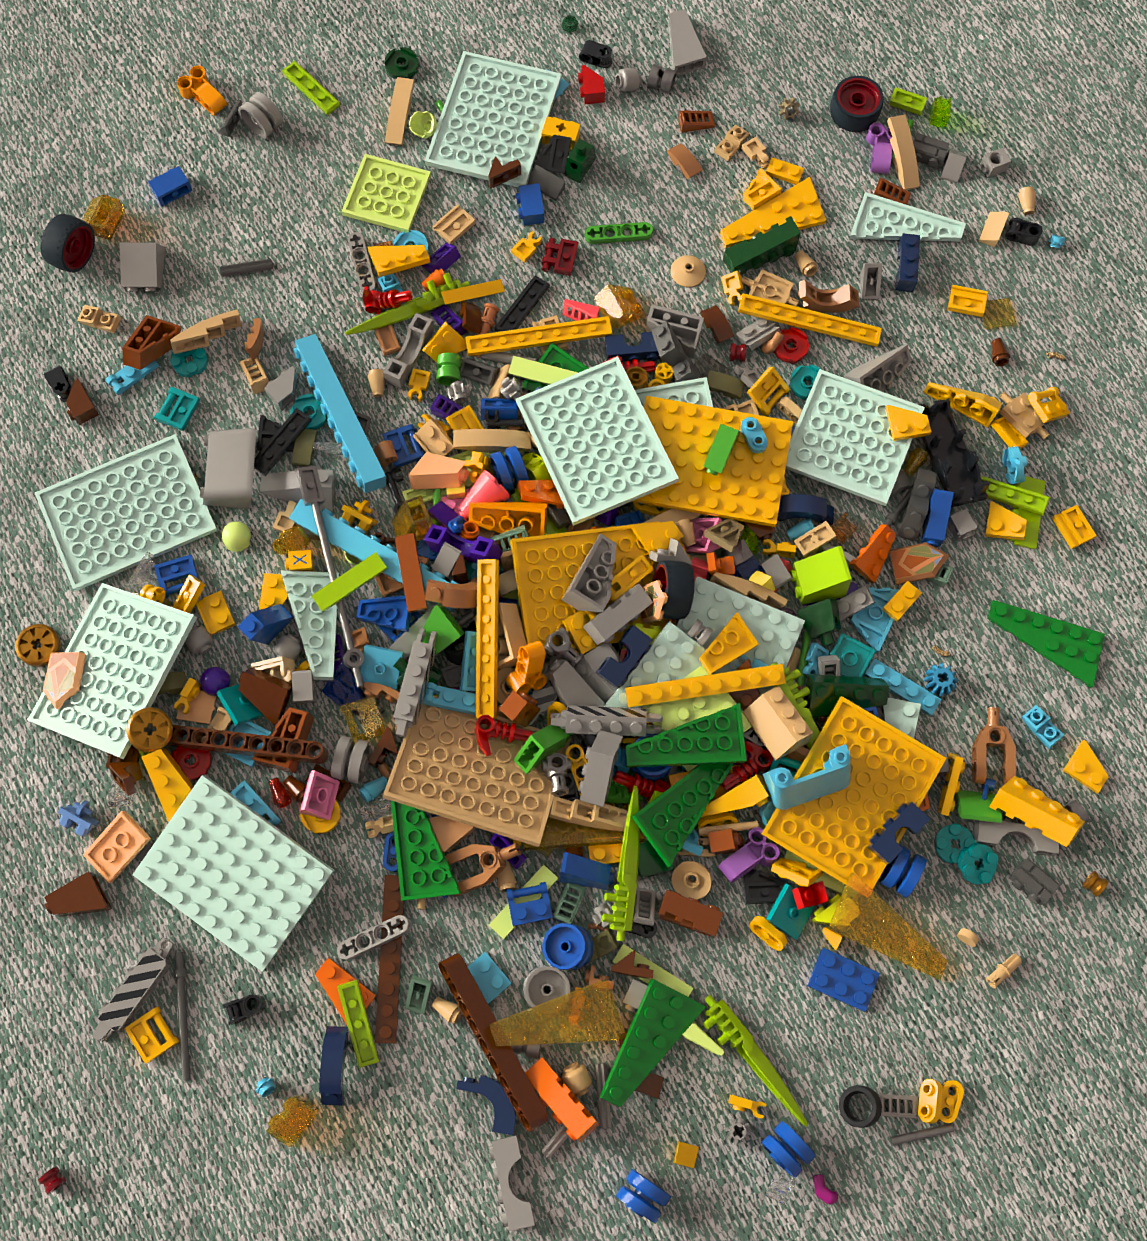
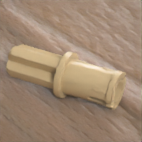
[986,954,1022,989]

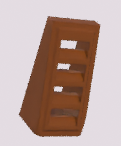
[678,110,715,133]
[874,178,911,205]

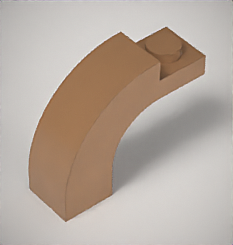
[798,280,859,313]
[425,577,477,608]

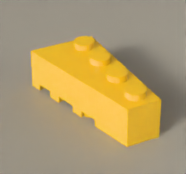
[142,748,194,822]
[989,776,1085,847]

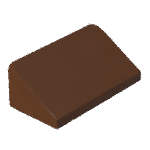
[452,554,469,584]

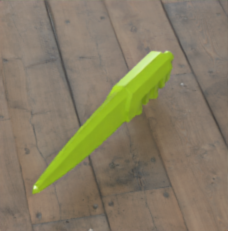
[344,273,470,335]
[771,662,820,750]
[602,785,640,941]
[703,994,808,1127]

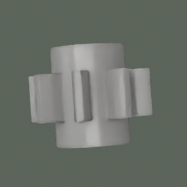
[500,377,523,400]
[447,381,471,404]
[592,903,614,928]
[724,1117,751,1145]

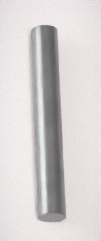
[890,1123,954,1146]

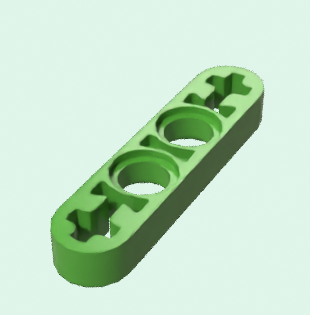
[585,222,653,244]

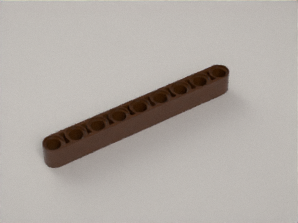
[154,725,329,764]
[438,953,549,1132]

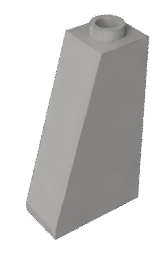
[668,9,707,76]
[547,659,605,738]

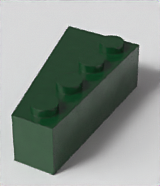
[723,216,801,275]
[804,674,890,718]

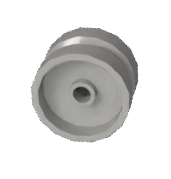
[238,92,283,139]
[331,735,371,784]
[522,966,570,1014]

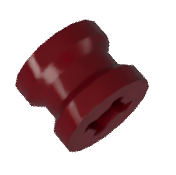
[730,343,746,362]
[38,1166,67,1195]

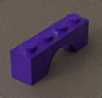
[423,524,503,564]

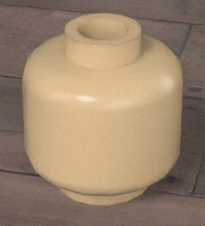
[561,1062,592,1096]

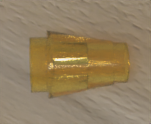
[904,447,928,476]

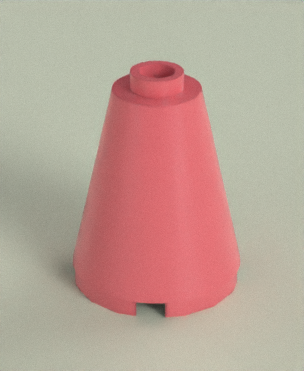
[458,470,510,521]

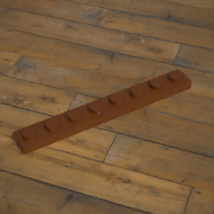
[375,875,404,1043]

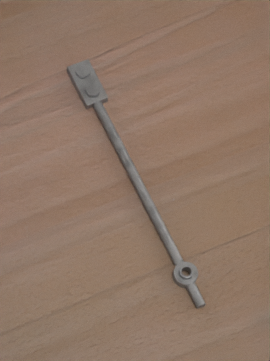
[296,465,364,688]

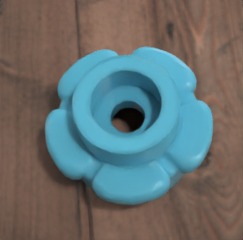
[1048,234,1065,248]
[256,1077,276,1097]

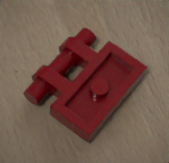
[542,238,579,276]

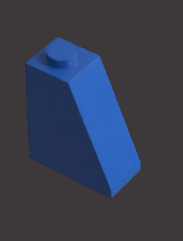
[921,489,954,548]
[238,604,294,645]
[560,852,614,890]

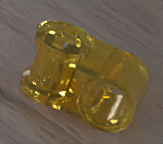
[272,525,311,555]

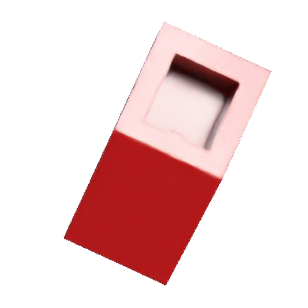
[578,65,605,104]

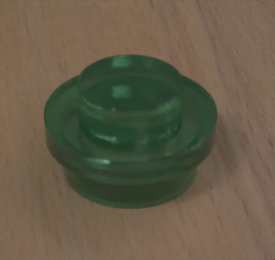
[562,15,578,32]

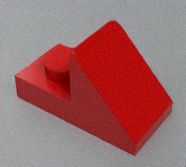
[792,881,829,910]

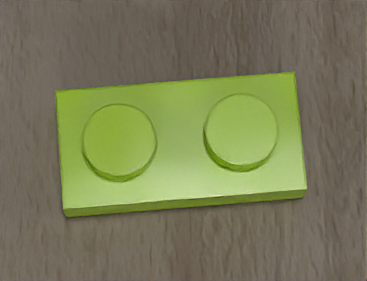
[889,87,927,115]

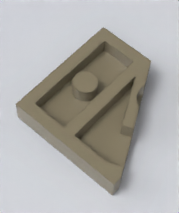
[704,519,744,553]

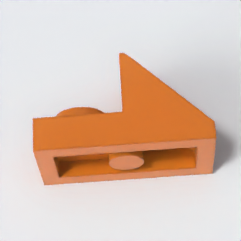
[706,552,735,576]

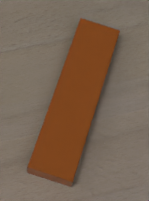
[395,533,428,613]

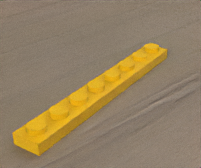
[738,293,882,347]
[465,316,612,356]
[476,559,499,718]
[625,664,786,708]

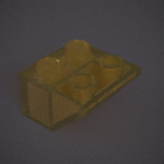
[82,195,125,240]
[594,284,645,328]
[391,495,432,541]
[266,1095,321,1147]

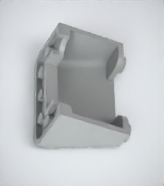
[200,428,256,509]

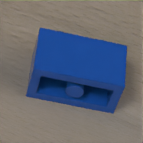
[148,166,193,206]
[516,183,544,225]

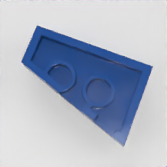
[356,595,412,632]

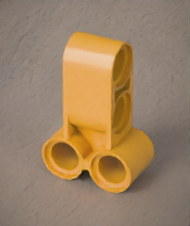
[177,66,227,116]
[506,641,547,694]

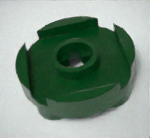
[385,47,419,79]

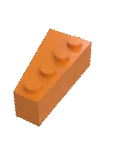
[525,1057,600,1142]

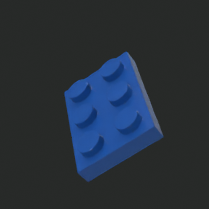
[807,948,880,1012]

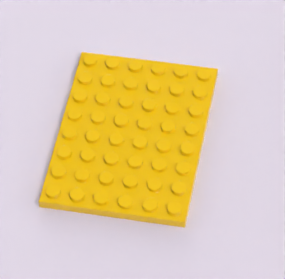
[632,396,793,527]
[510,521,676,653]
[761,696,946,898]

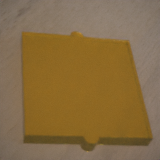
[981,298,1017,329]

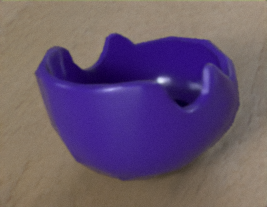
[200,667,230,696]

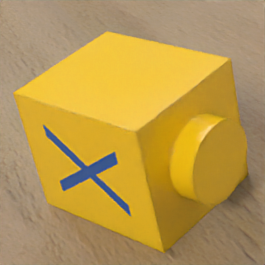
[285,550,315,572]

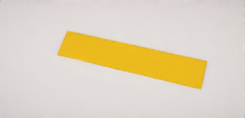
[441,279,505,304]

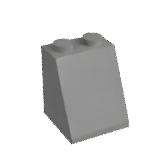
[120,242,165,292]

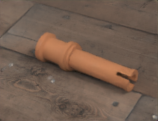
[474,303,500,358]

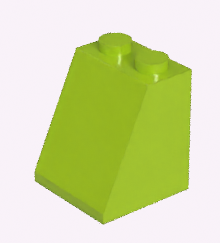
[790,546,852,605]

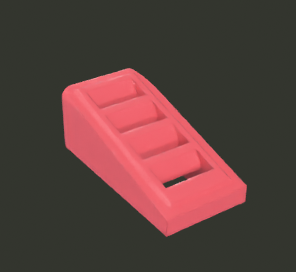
[563,299,600,321]

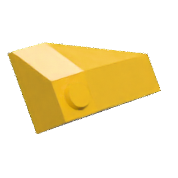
[923,382,1003,428]
[701,775,770,818]

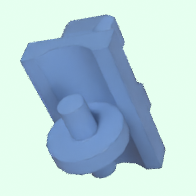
[58,800,100,837]

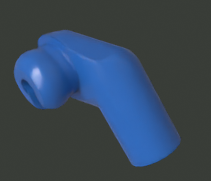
[448,515,465,534]

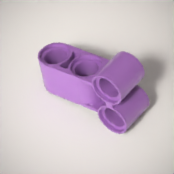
[866,122,892,174]
[718,827,780,883]

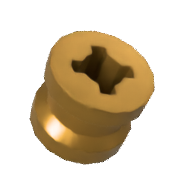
[1082,871,1109,897]

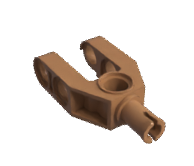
[972,707,1016,785]
[445,843,521,897]

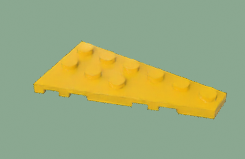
[720,177,826,248]

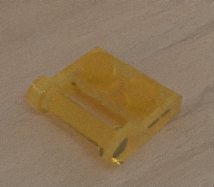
[340,695,385,744]

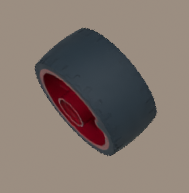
[830,75,884,132]
[40,214,95,273]
[652,560,695,619]

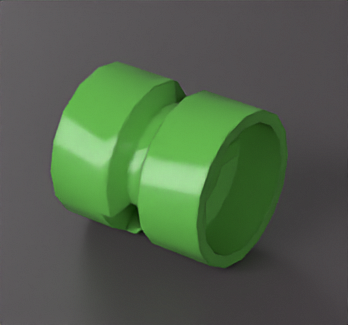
[436,352,461,386]

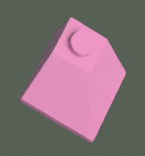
[684,518,722,553]

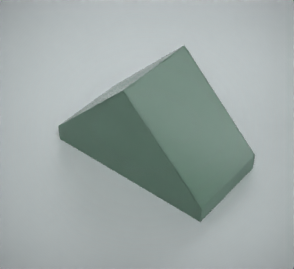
[405,975,434,1014]

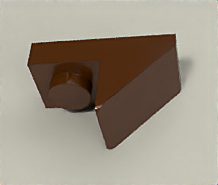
[488,156,521,189]
[368,727,398,768]
[108,762,143,796]
[611,950,654,980]

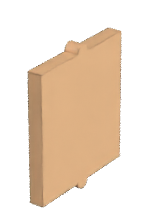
[176,690,217,724]

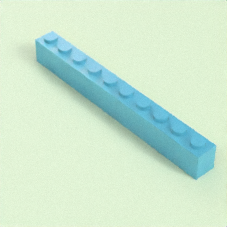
[293,334,386,493]
[289,499,458,613]

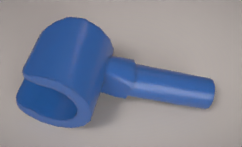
[981,778,996,800]

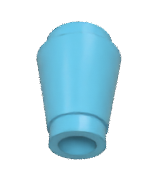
[786,519,814,541]
[359,776,388,803]

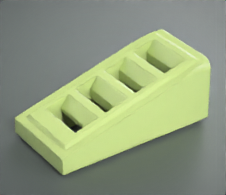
[682,1023,724,1056]

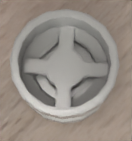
[687,619,713,646]

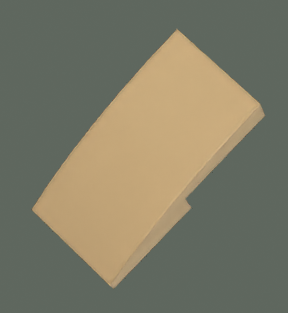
[714,124,749,161]
[77,305,121,333]

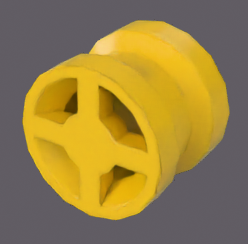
[655,363,673,384]
[140,584,165,604]

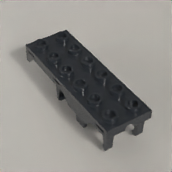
[920,398,989,508]

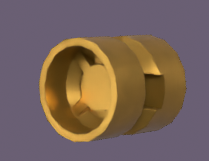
[626,366,648,390]

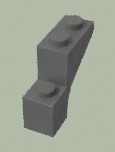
[651,321,701,382]
[897,468,937,542]

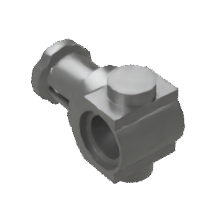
[543,627,583,667]
[541,753,571,797]

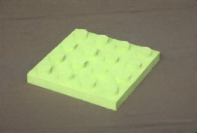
[341,154,431,233]
[642,665,752,772]

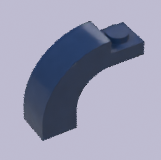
[777,494,834,525]
[319,1026,348,1106]
[456,1075,516,1135]

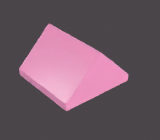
[299,770,340,820]

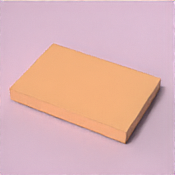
[83,811,151,883]

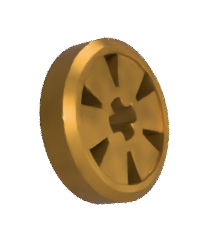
[15,624,61,667]
[126,707,173,752]

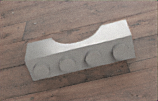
[383,313,434,389]
[974,818,1059,856]
[489,1135,535,1232]

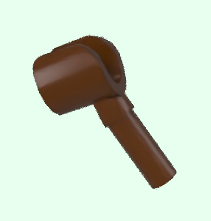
[375,532,396,545]

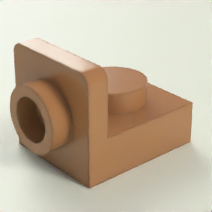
[351,627,371,653]
[585,965,614,991]

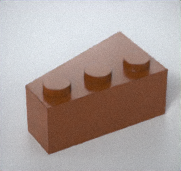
[122,315,181,370]
[252,707,314,774]
[656,890,723,938]

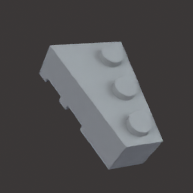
[646,304,704,359]
[583,584,653,645]
[579,730,623,807]

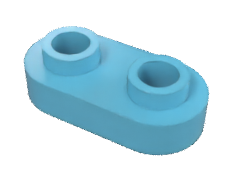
[740,417,768,454]

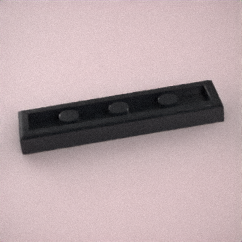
[494,275,550,332]
[254,408,312,476]

